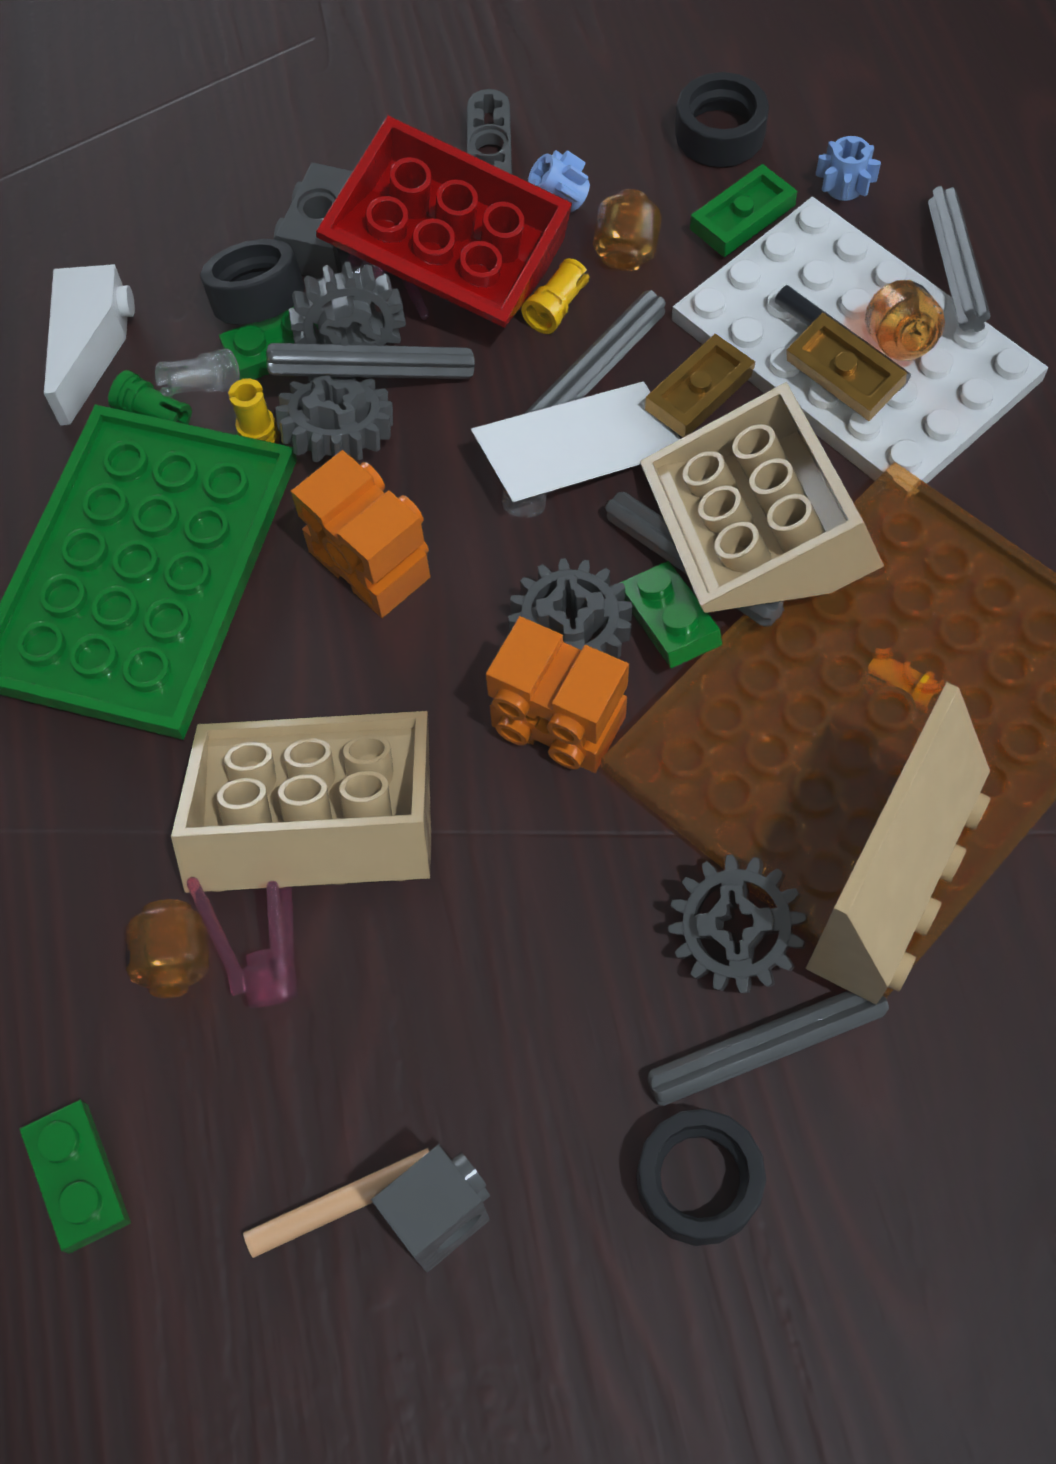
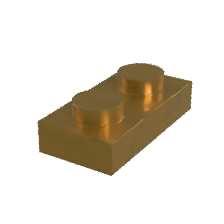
[787,313,907,421]
[645,334,756,437]

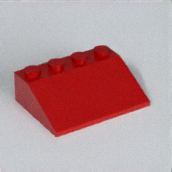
[316,115,572,328]

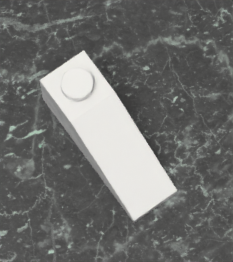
[44,264,135,425]

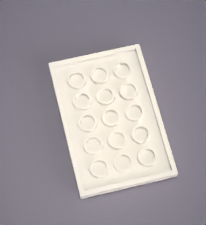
[672,196,1048,504]

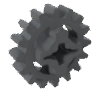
[289,262,406,346]
[276,375,393,462]
[508,558,632,659]
[668,855,808,993]

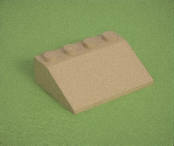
[640,382,884,613]
[806,682,991,1005]
[171,711,431,893]

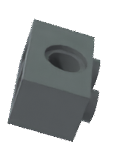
[274,162,353,279]
[371,1144,490,1273]

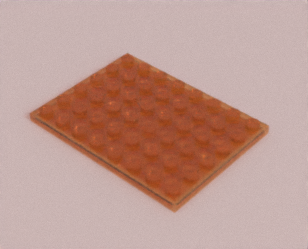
[601,462,1056,999]

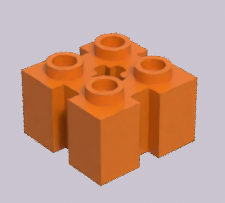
[291,450,431,618]
[486,616,629,773]

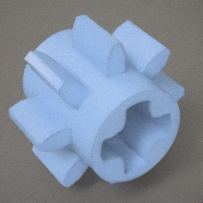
[816,136,881,201]
[528,150,590,212]

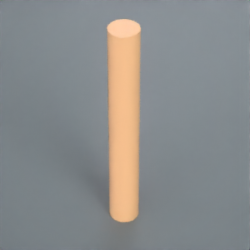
[243,1148,429,1258]

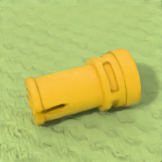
[521,258,589,334]
[228,378,281,444]

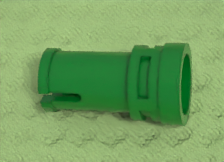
[108,370,192,424]

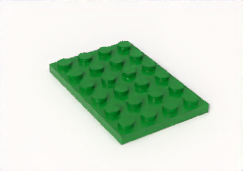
[0,404,297,740]

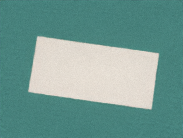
[471,381,680,502]

